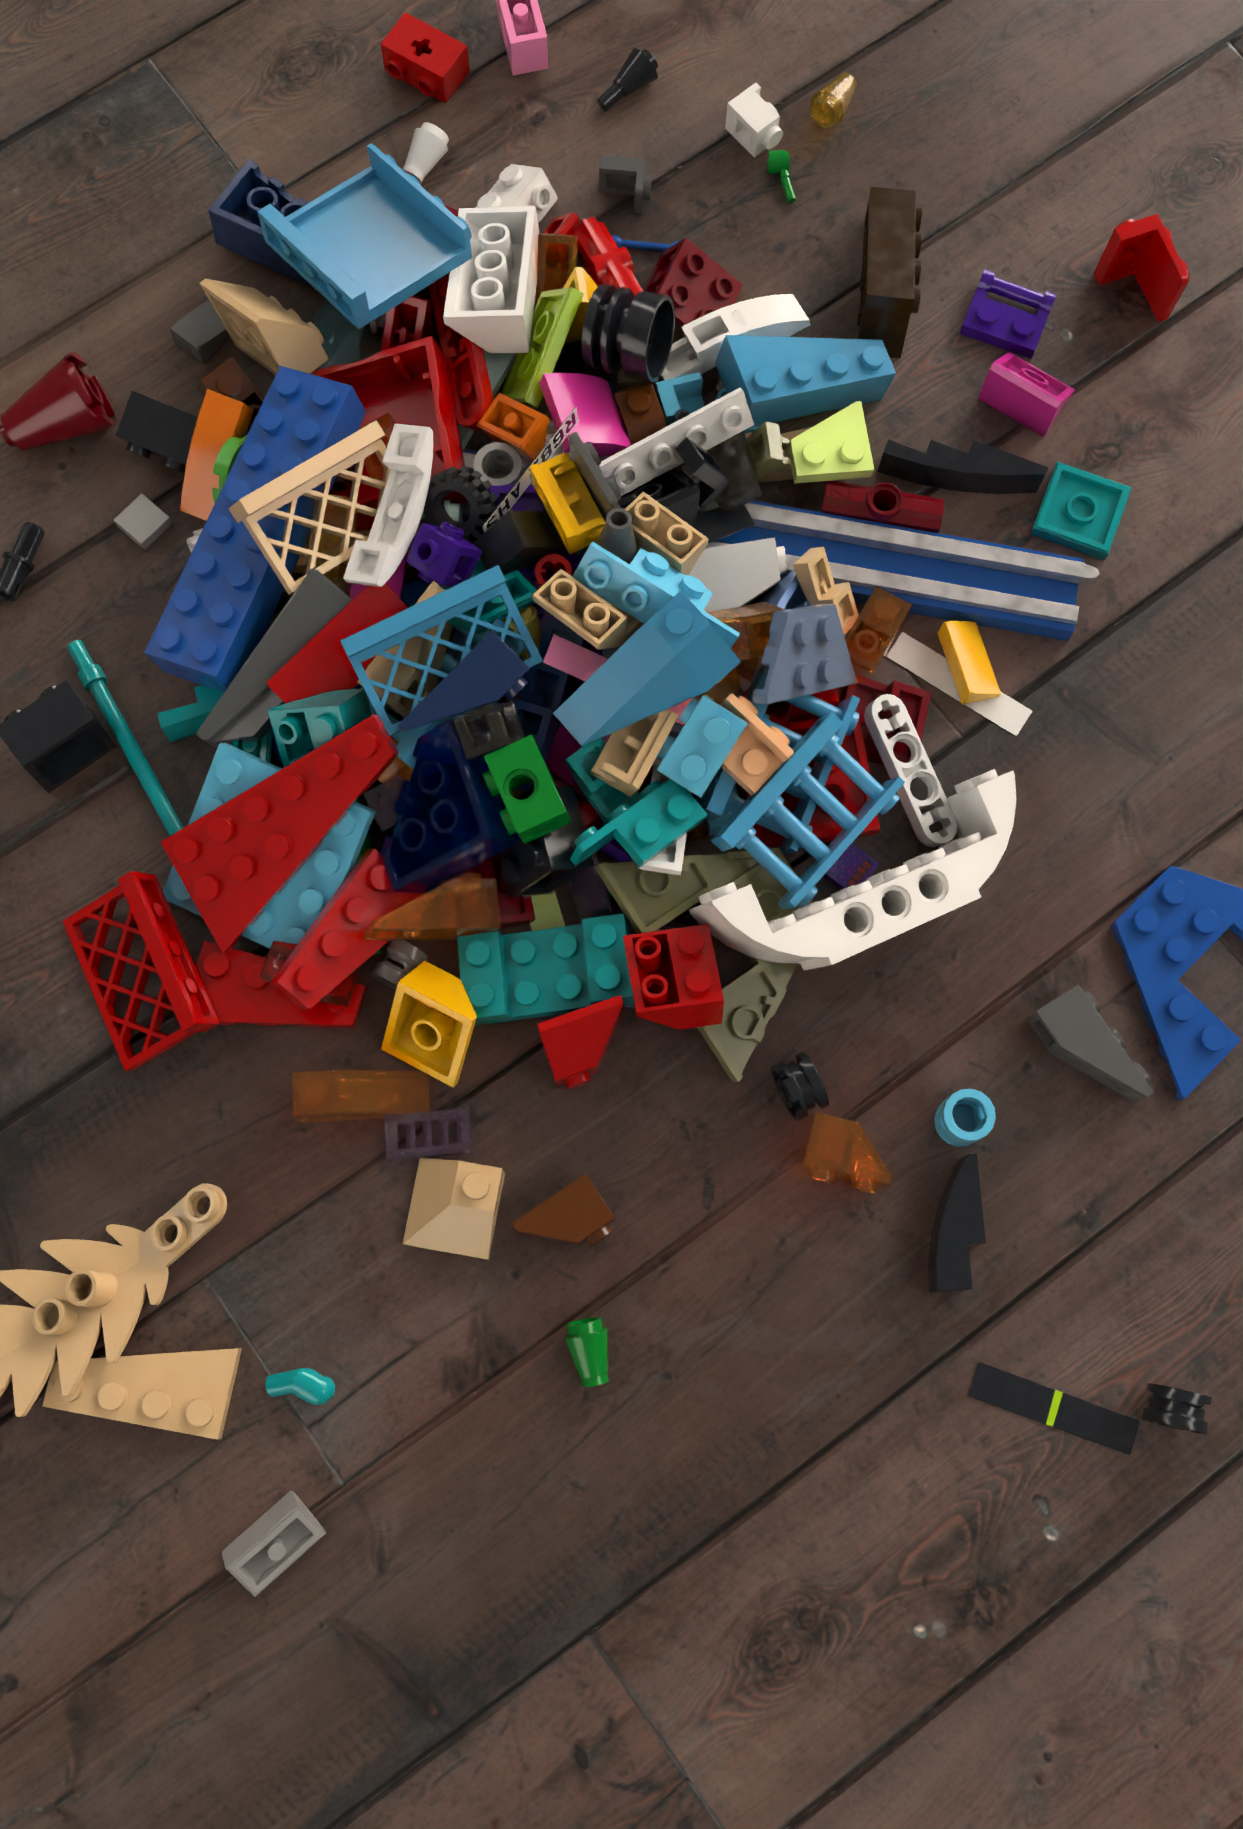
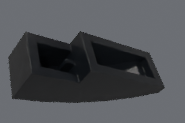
[928,1154,986,1293]

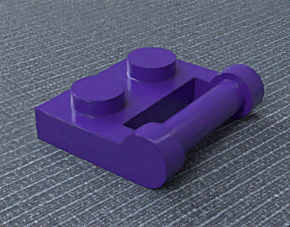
[960,269,1057,359]

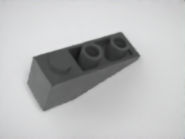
[1027,984,1154,1103]

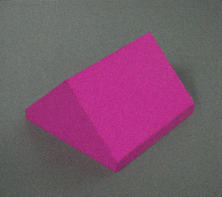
[978,351,1075,437]

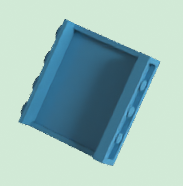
[257,143,472,329]

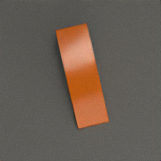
[180,389,254,521]

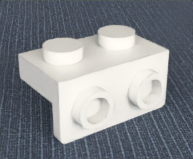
[476,164,557,223]

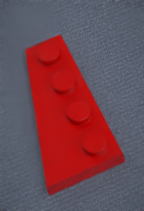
[270,848,434,1010]

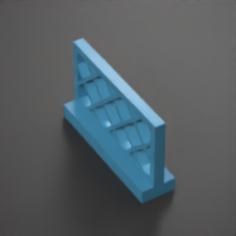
[341,565,543,736]

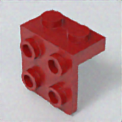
[1094,213,1189,322]

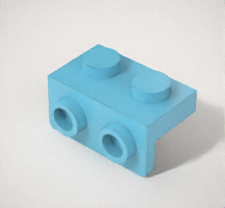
[657,695,748,798]

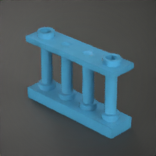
[700,663,860,855]
[710,712,905,910]

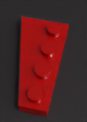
[177,940,367,1029]

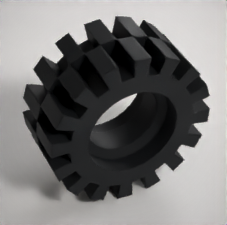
[420,466,498,544]

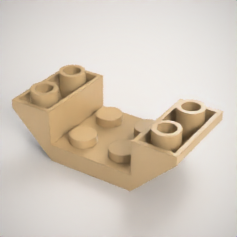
[532,492,709,650]

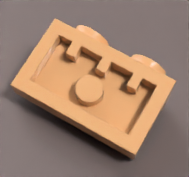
[719,693,794,796]

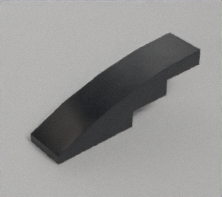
[877,439,1048,494]

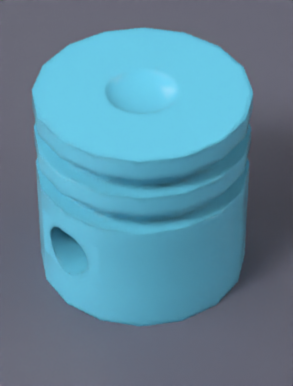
[934,1089,996,1147]

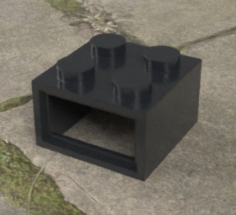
[0,680,117,793]
[489,786,594,898]

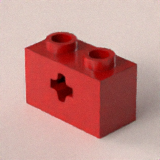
[380,12,470,103]

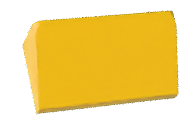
[937,620,1001,705]

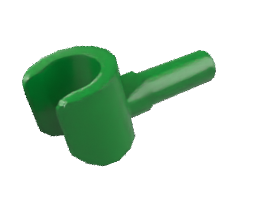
[767,150,796,204]

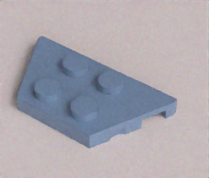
[753,604,856,704]

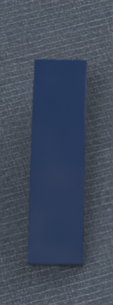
[500,618,588,791]

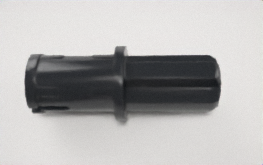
[0,522,45,602]

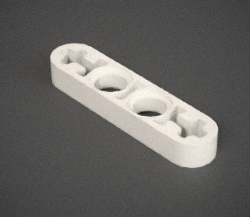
[864,694,958,847]

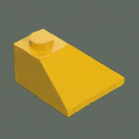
[381,960,477,1088]

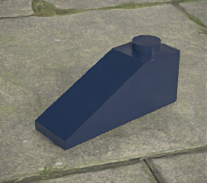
[398,630,530,732]

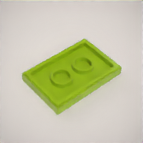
[501,287,584,408]

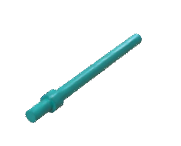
[67,640,184,836]

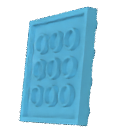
[163,743,376,957]

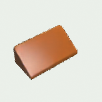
[477,393,550,462]

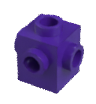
[406,522,483,587]

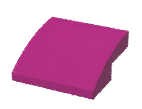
[539,373,631,457]

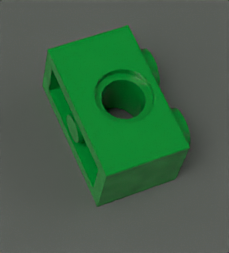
[482,734,572,844]

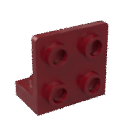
[643,238,742,326]

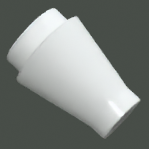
[402,122,449,184]

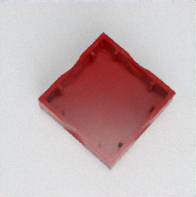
[310,336,468,534]

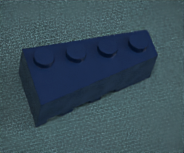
[208,158,315,289]

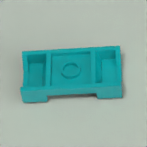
[457,913,634,1026]

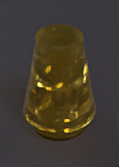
[810,73,857,128]

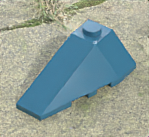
[553,590,741,746]

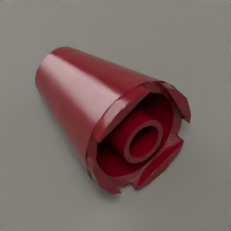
[0,352,116,451]

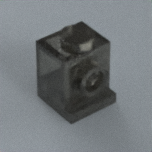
[453,703,525,760]

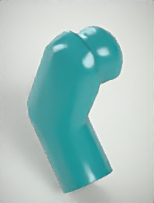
[265,1368,335,1405]

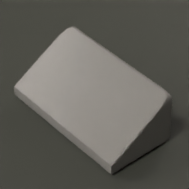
[222,1491,326,1597]

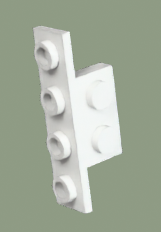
[598,388,754,496]

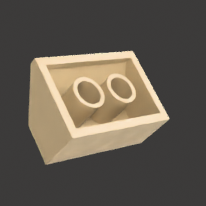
[200,278,328,375]

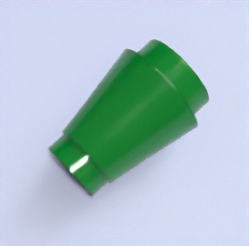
[564,1317,609,1387]

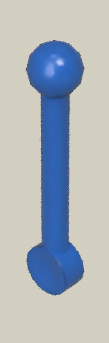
[612,235,679,252]

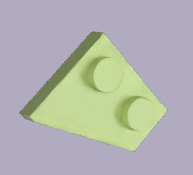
[788,401,875,484]

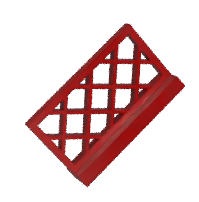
[63,871,220,1071]

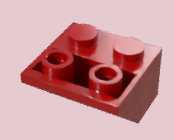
[623,924,724,1030]

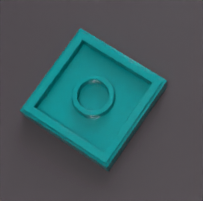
[1030,461,1132,561]

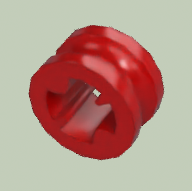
[535,554,572,588]

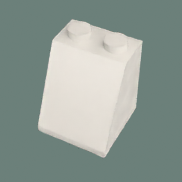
[689,537,787,621]

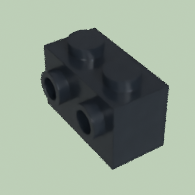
[115,391,198,474]

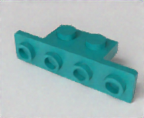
[570,779,708,868]

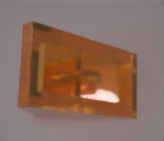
[537,233,578,302]

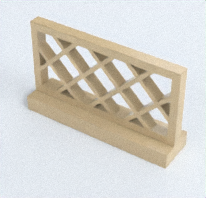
[229,420,391,595]

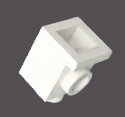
[725,83,783,158]

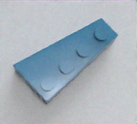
[715,335,896,428]

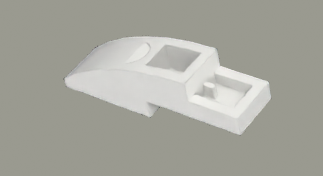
[661,294,811,381]

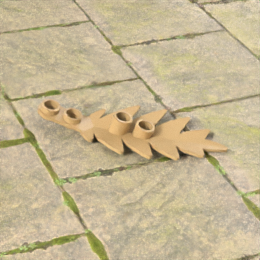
[0,1183,227,1417]

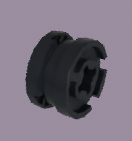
[771,1052,829,1121]
[1142,1383,1212,1435]

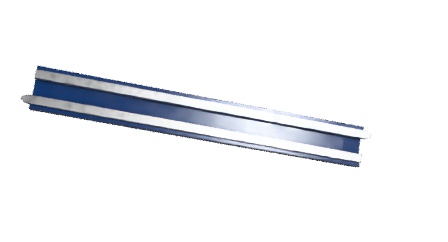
[461,449,1099,641]

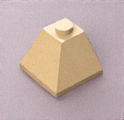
[403,1158,505,1260]

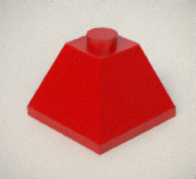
[537,995,623,1089]

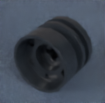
[581,284,675,382]

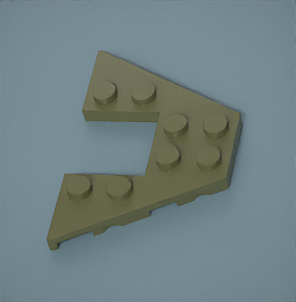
[594,848,813,1082]

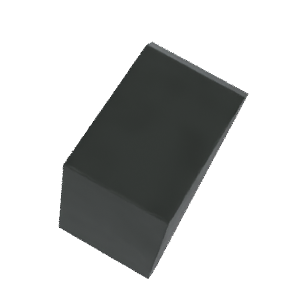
[474,510,567,575]

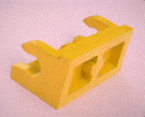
[530,453,605,554]

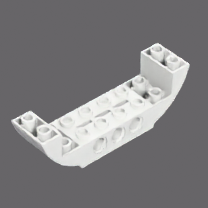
[689,769,1016,971]

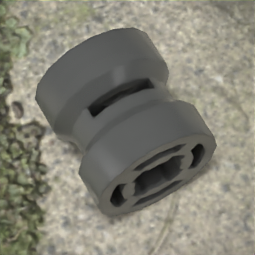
[371,937,429,990]

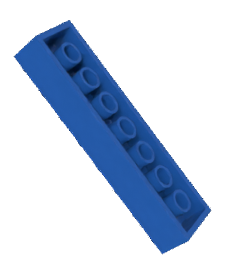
[144,366,366,692]

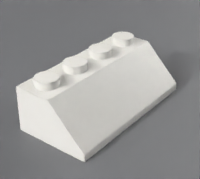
[443,206,541,353]

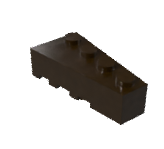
[857,187,922,358]

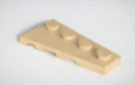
[42,1348,242,1440]

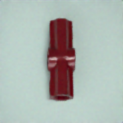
[821,481,945,533]

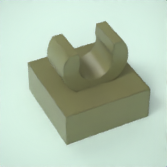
[744,421,792,479]

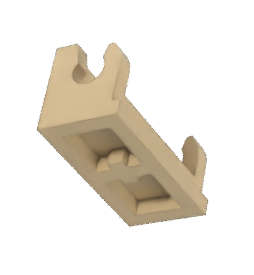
[590,710,679,797]

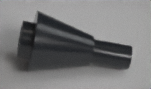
[597,48,658,112]

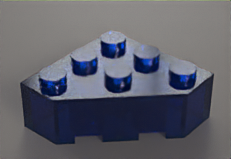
[381,719,521,893]

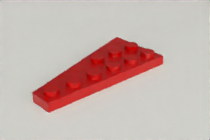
[161,715,399,954]

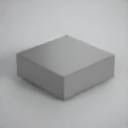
[114,493,173,550]

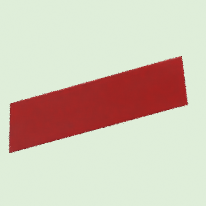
[266,583,408,704]

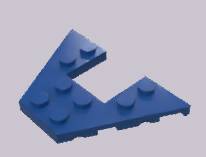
[1111,865,1243,1101]

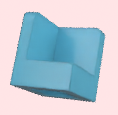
[655,372,705,427]

